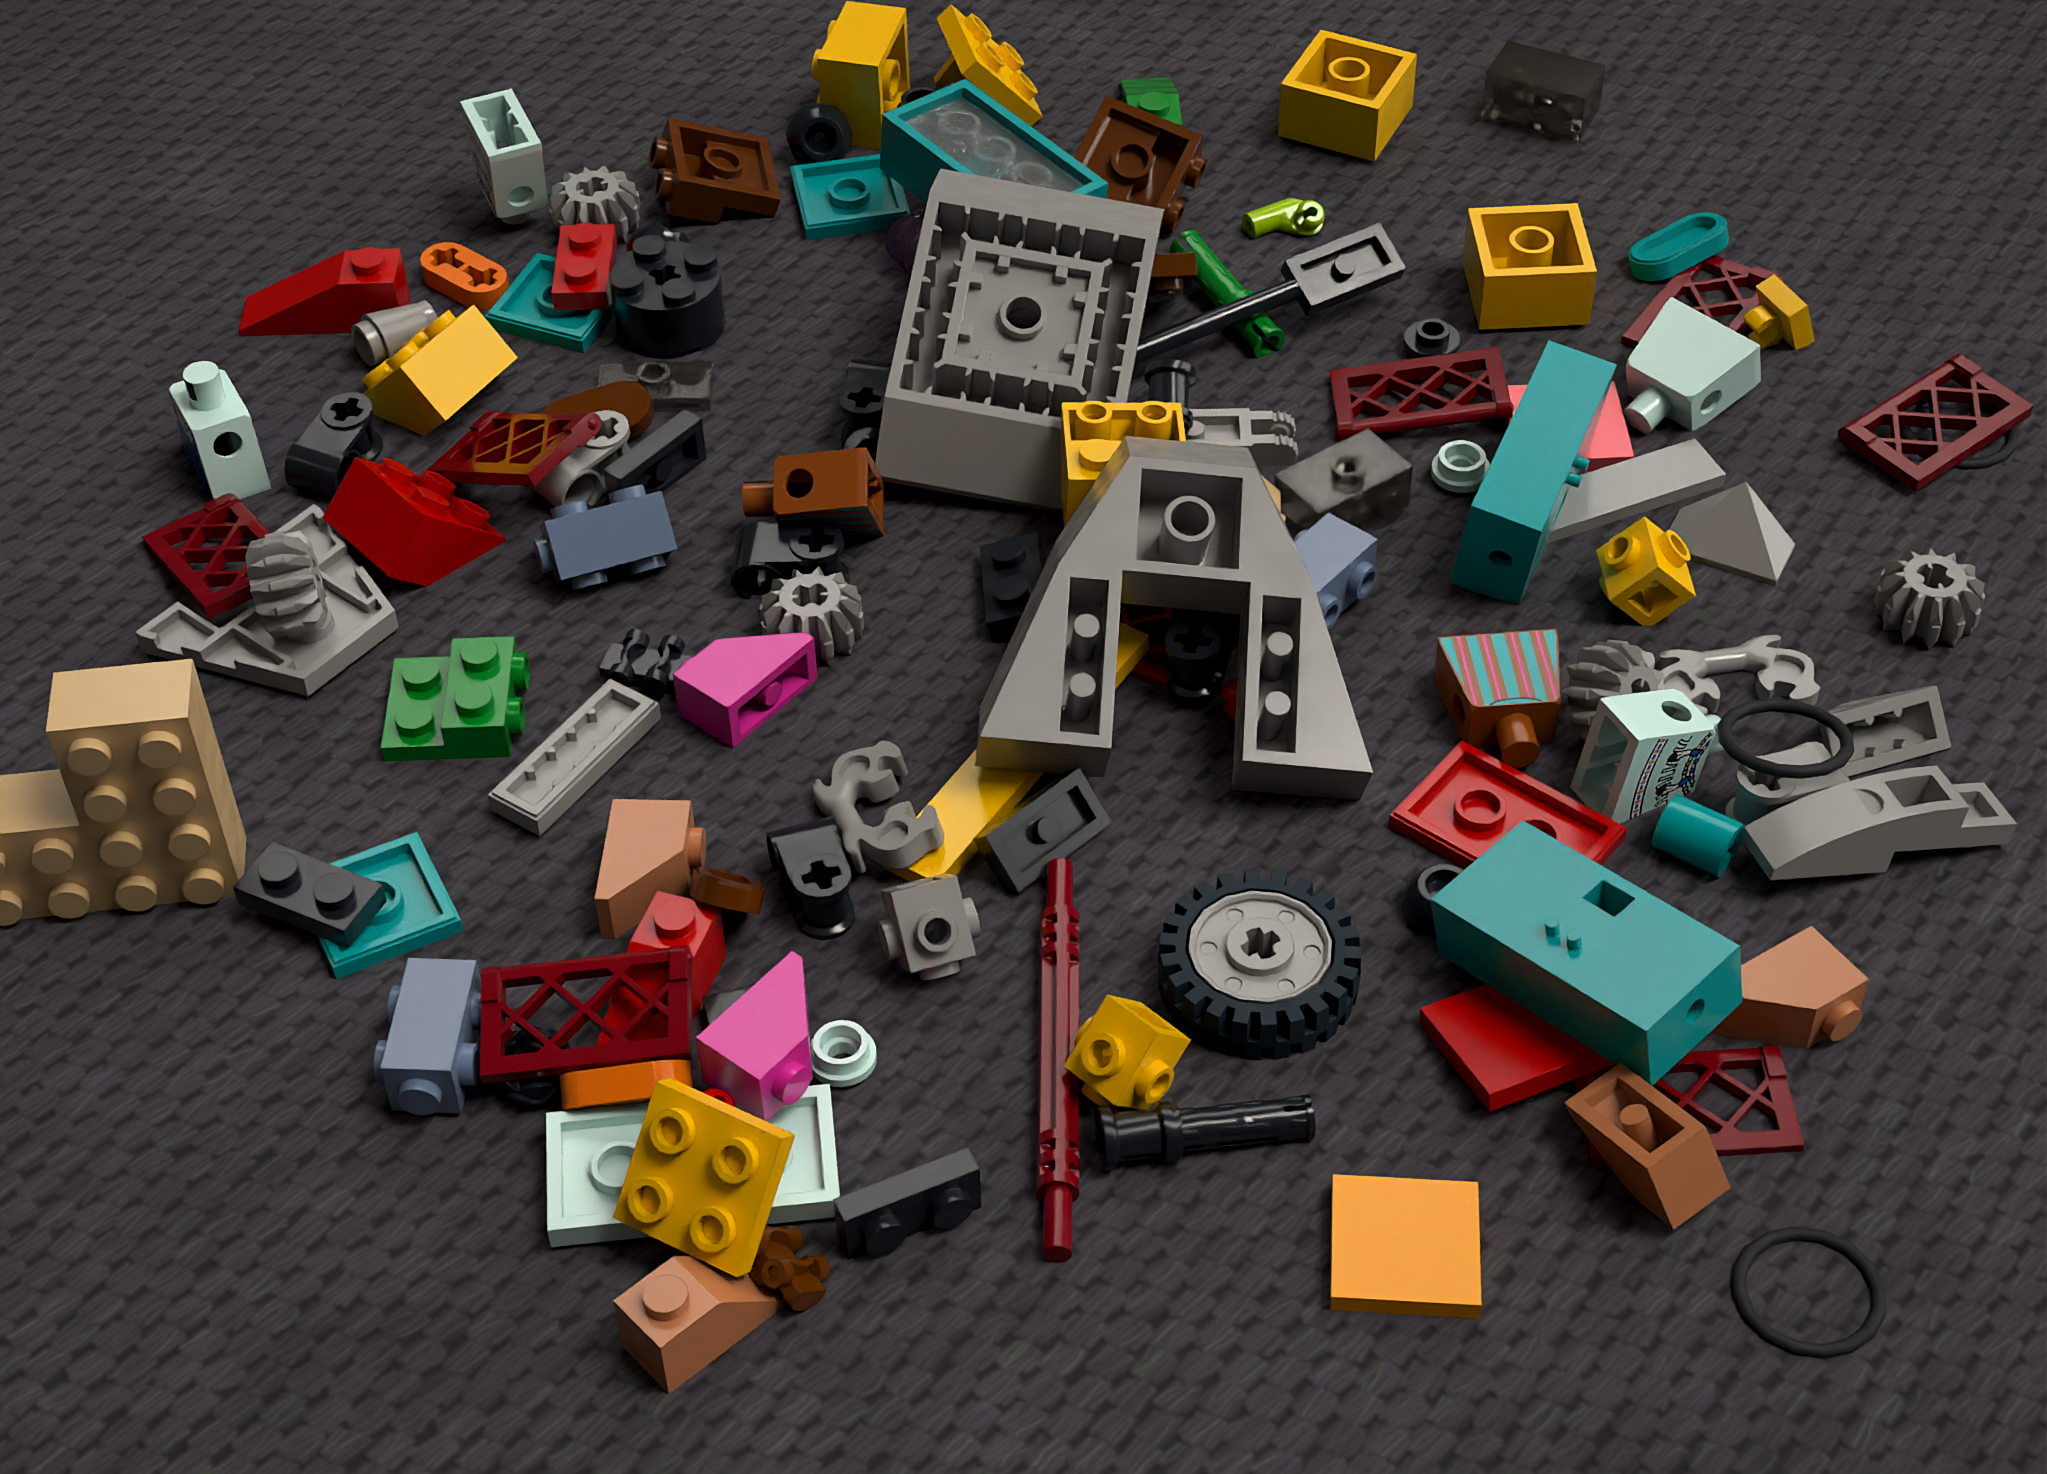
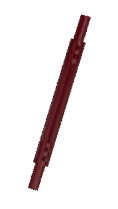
[1036,858,1080,1263]

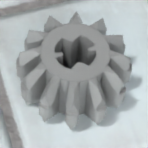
[549,166,641,243]
[245,530,328,638]
[1874,547,1985,650]
[760,566,864,666]
[1561,640,1663,741]

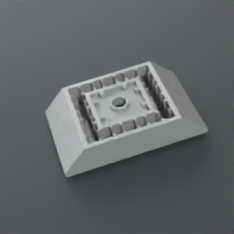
[875,169,1164,514]

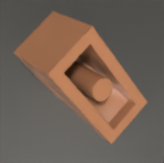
[595,799,706,939]
[1709,926,1869,1049]
[1564,1062,1731,1230]
[613,1256,785,1394]

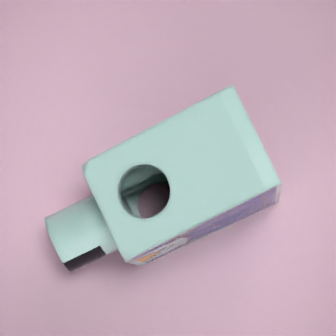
[168,361,271,500]

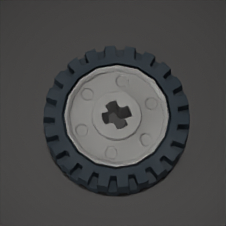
[1158,869,1361,1060]

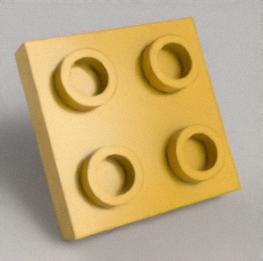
[934,5,1042,126]
[613,1078,795,1277]

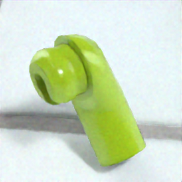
[1242,198,1325,239]

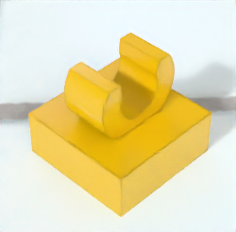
[1743,274,1815,350]

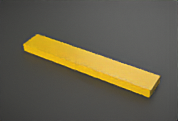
[884,622,1149,882]

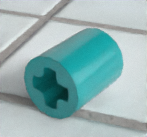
[1652,794,1745,878]

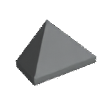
[1669,482,1795,586]
[1818,686,1951,777]

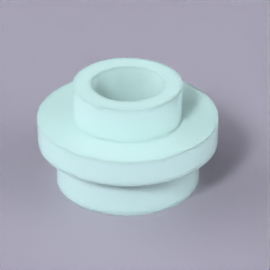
[1431,440,1490,493]
[810,1020,877,1087]

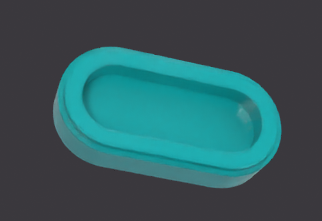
[1628,212,1729,281]

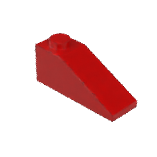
[238,247,410,336]
[596,891,727,1045]

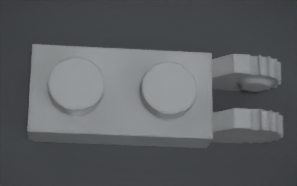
[1185,408,1298,466]

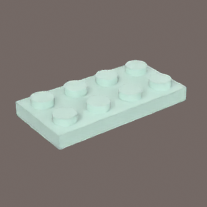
[546,1084,840,1247]

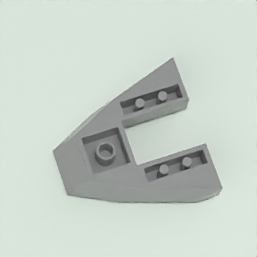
[975,436,1373,800]

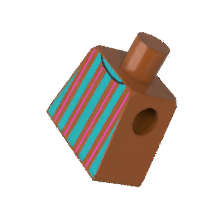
[742,448,884,537]
[1433,629,1561,768]

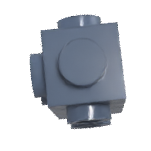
[533,485,678,591]
[1293,513,1379,630]
[374,958,482,1115]

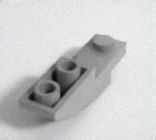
[1740,765,2017,880]

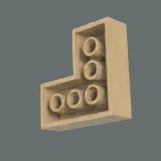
[0,658,246,926]

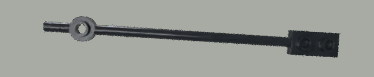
[844,222,1406,487]

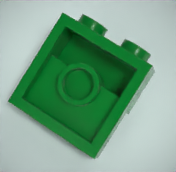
[381,636,530,762]

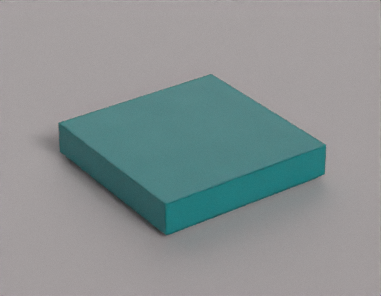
[790,154,911,241]
[485,253,614,353]
[316,832,463,979]

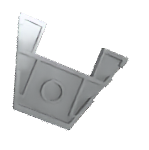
[135,504,399,696]

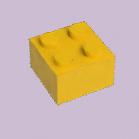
[812,1,910,150]
[1278,30,1417,162]
[1462,203,1597,330]

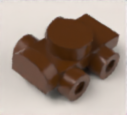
[749,1223,830,1311]

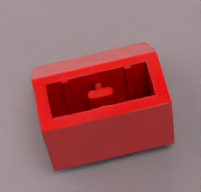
[322,457,506,587]

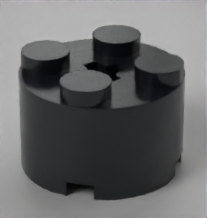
[609,235,726,359]

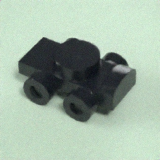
[599,629,693,695]

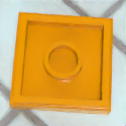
[1330,1174,1482,1319]

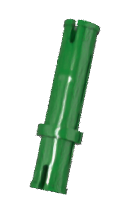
[1170,230,1285,358]

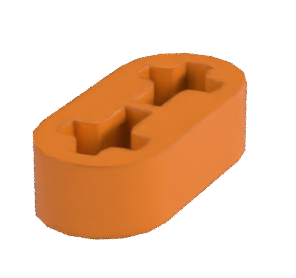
[420,242,509,311]
[560,1060,693,1111]

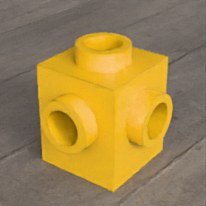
[1596,516,1696,626]
[1064,994,1191,1112]

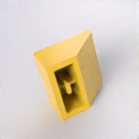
[362,304,518,436]
[1061,401,1186,528]

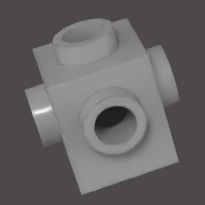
[878,873,981,980]

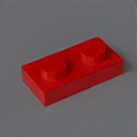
[551,223,617,311]

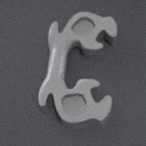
[1657,635,1820,716]
[812,740,944,873]

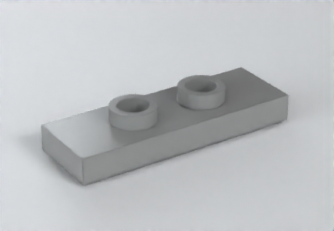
[487,679,661,836]

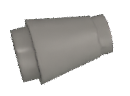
[351,300,437,366]

